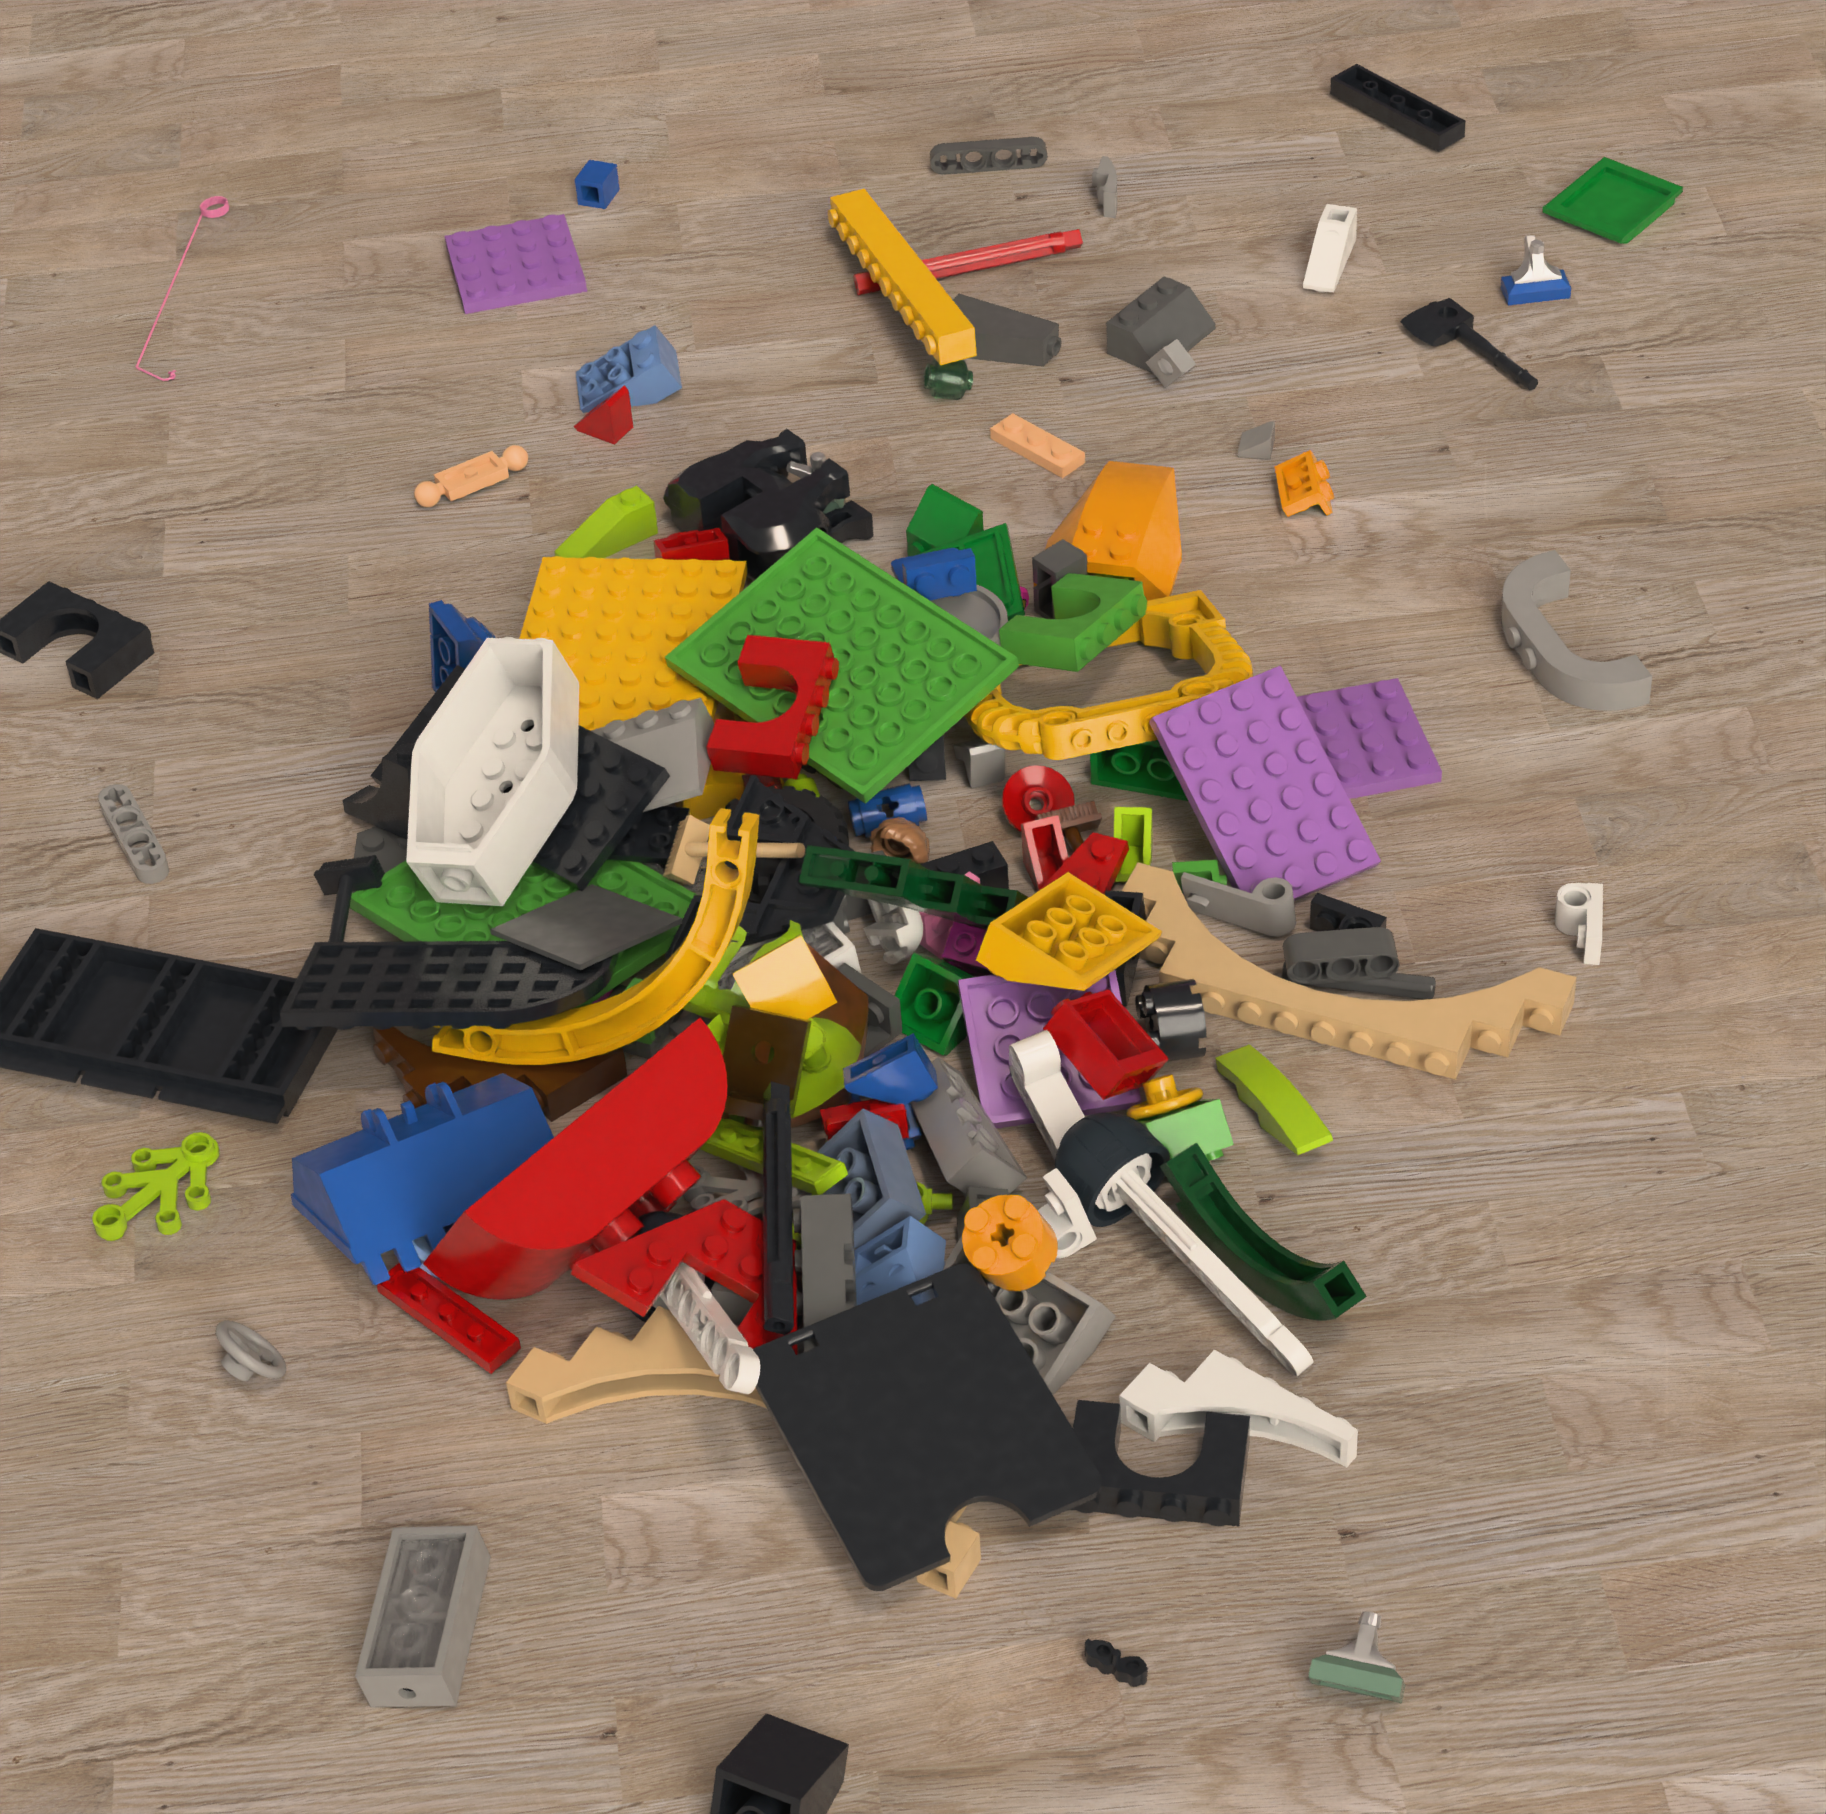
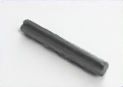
[1282,962,1436,999]

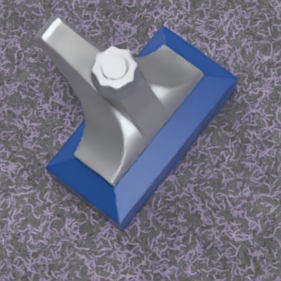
[1501,235,1571,306]

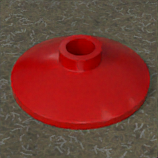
[1002,765,1075,833]

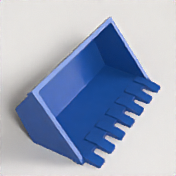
[291,1073,554,1286]

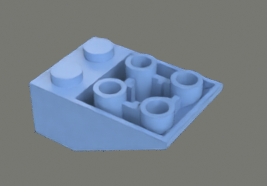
[576,325,682,413]
[855,1216,946,1306]

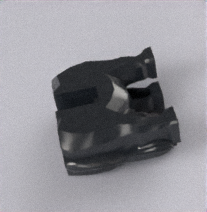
[663,429,874,581]

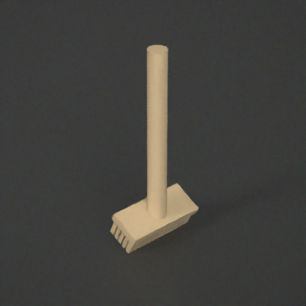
[663,815,805,886]

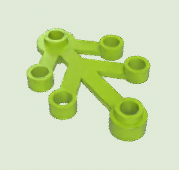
[92,1132,220,1241]

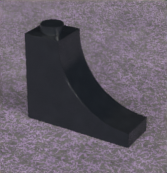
[343,743,415,840]

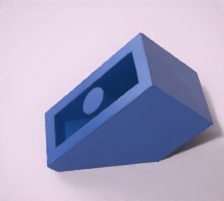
[843,1033,938,1105]

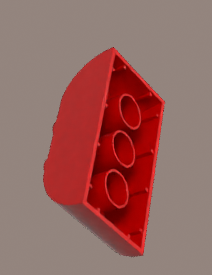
[423,1017,728,1300]

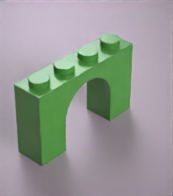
[999,573,1147,672]

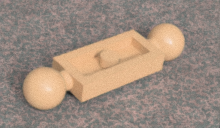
[414,445,528,507]

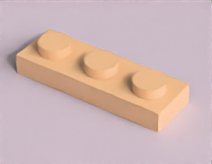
[990,413,1085,478]

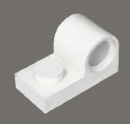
[1555,883,1603,965]
[1038,1168,1097,1258]

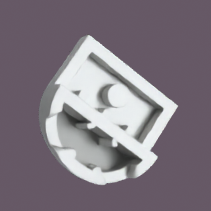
[863,899,923,964]

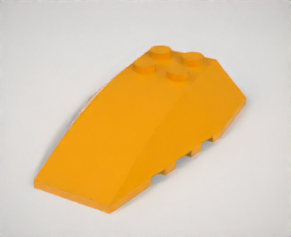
[1034,461,1182,601]

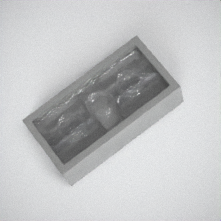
[355,1525,491,1707]

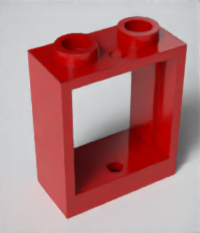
[1043,989,1169,1100]

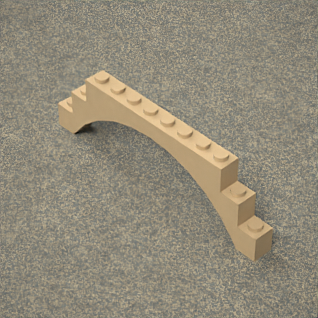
[1122,863,1577,1080]
[506,1306,981,1599]

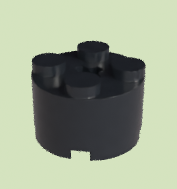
[1135,979,1207,1062]

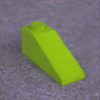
[554,485,658,558]

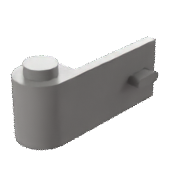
[1181,872,1296,937]

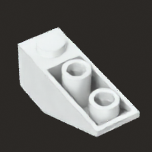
[1303,204,1357,293]

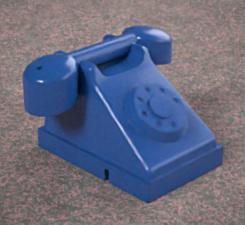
[429,600,496,692]

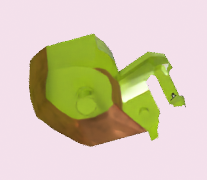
[683,920,868,1131]

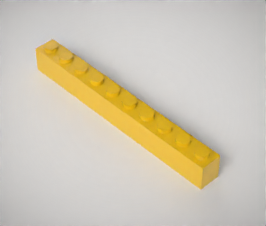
[827,188,977,365]

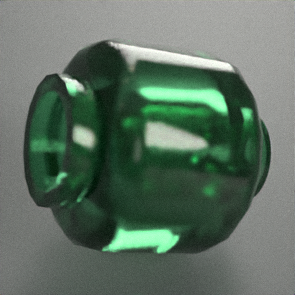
[924,358,973,400]

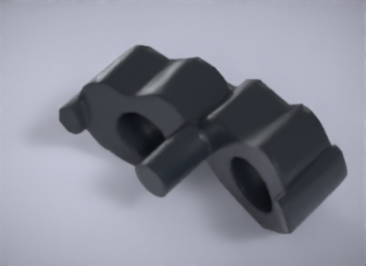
[1084,1639,1148,1687]

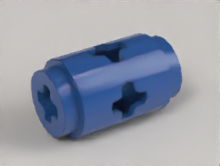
[848,783,927,838]

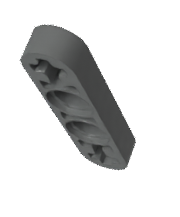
[930,137,1048,175]

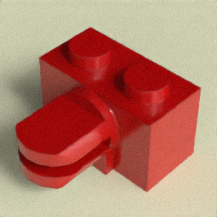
[653,528,730,561]

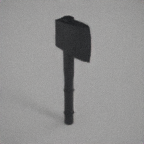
[1400,298,1538,390]

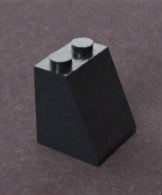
[710,1713,849,1814]

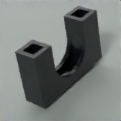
[0,581,154,699]
[1069,1400,1250,1526]

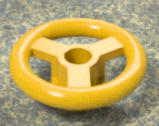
[1126,1074,1203,1120]

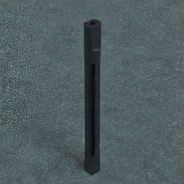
[762,1081,794,1335]

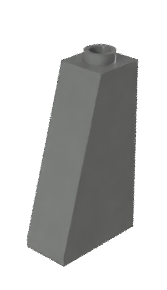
[953,294,1062,367]

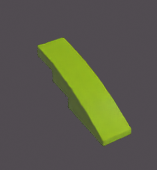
[1215,1044,1333,1155]

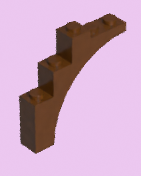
[372,1027,628,1122]

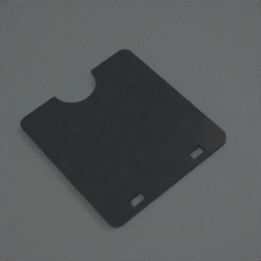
[753,1264,1102,1591]

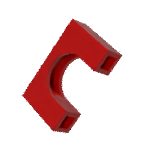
[706,635,839,779]

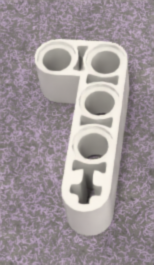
[1009,1030,1085,1160]

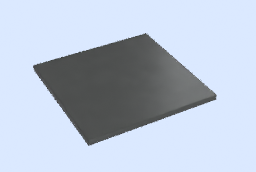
[490,884,682,970]

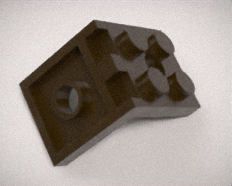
[721,1005,812,1127]

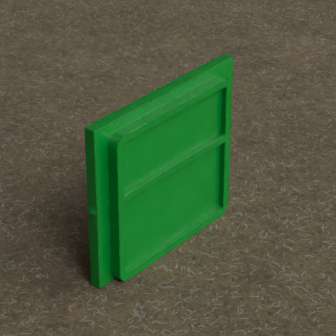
[1542,157,1683,244]
[916,523,1025,621]

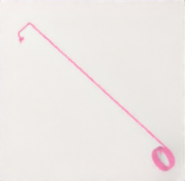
[136,196,229,381]

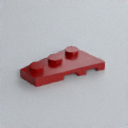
[1037,832,1129,895]

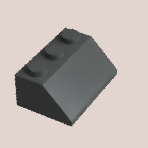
[1106,276,1215,374]

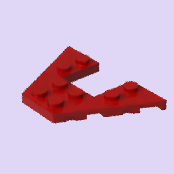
[571,1199,797,1355]

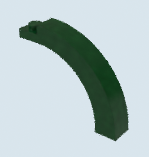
[1160,1143,1367,1321]

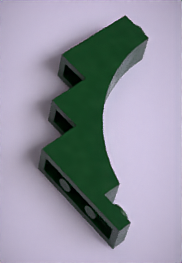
[799,845,1029,930]

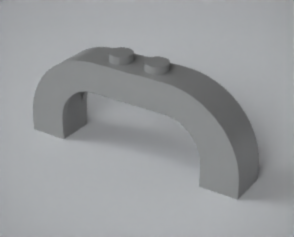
[1501,550,1652,711]

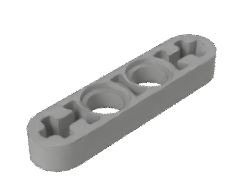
[98,784,169,884]

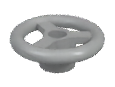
[215,1320,286,1381]

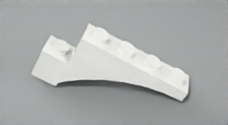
[1119,1350,1358,1467]

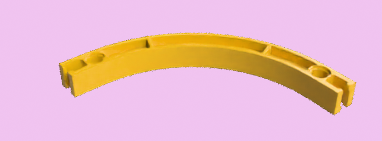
[432,808,760,1065]

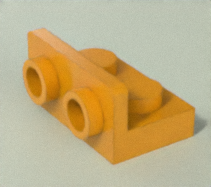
[1274,450,1334,517]

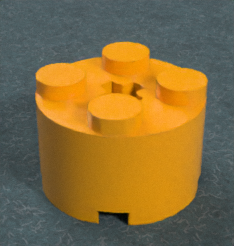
[962,1195,1058,1291]

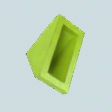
[1114,807,1153,882]

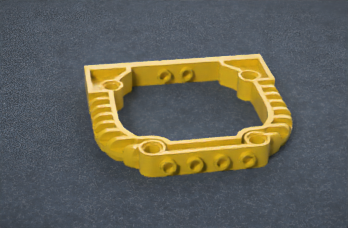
[964,590,1253,760]

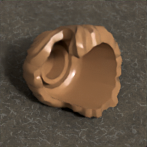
[870,817,930,864]

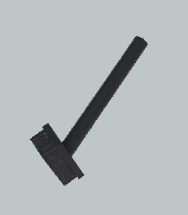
[314,855,385,942]

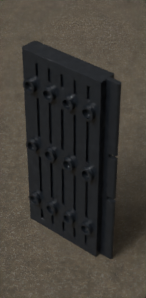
[0,928,338,1124]

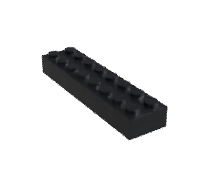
[1330,64,1466,152]

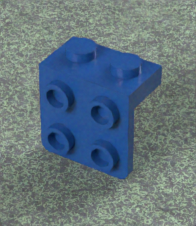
[891,548,977,600]

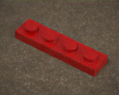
[377,1263,521,1374]

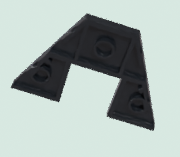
[665,775,856,960]

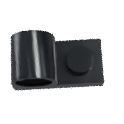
[1310,892,1387,931]

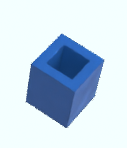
[575,160,620,209]

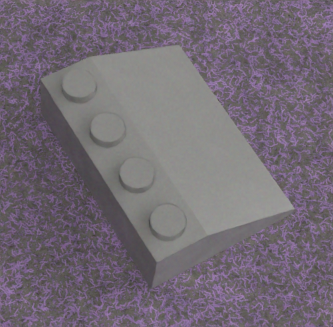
[591,698,714,812]
[943,1236,1116,1395]

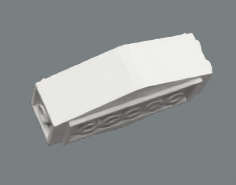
[406,637,579,906]

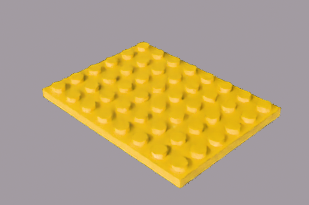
[519,556,747,731]

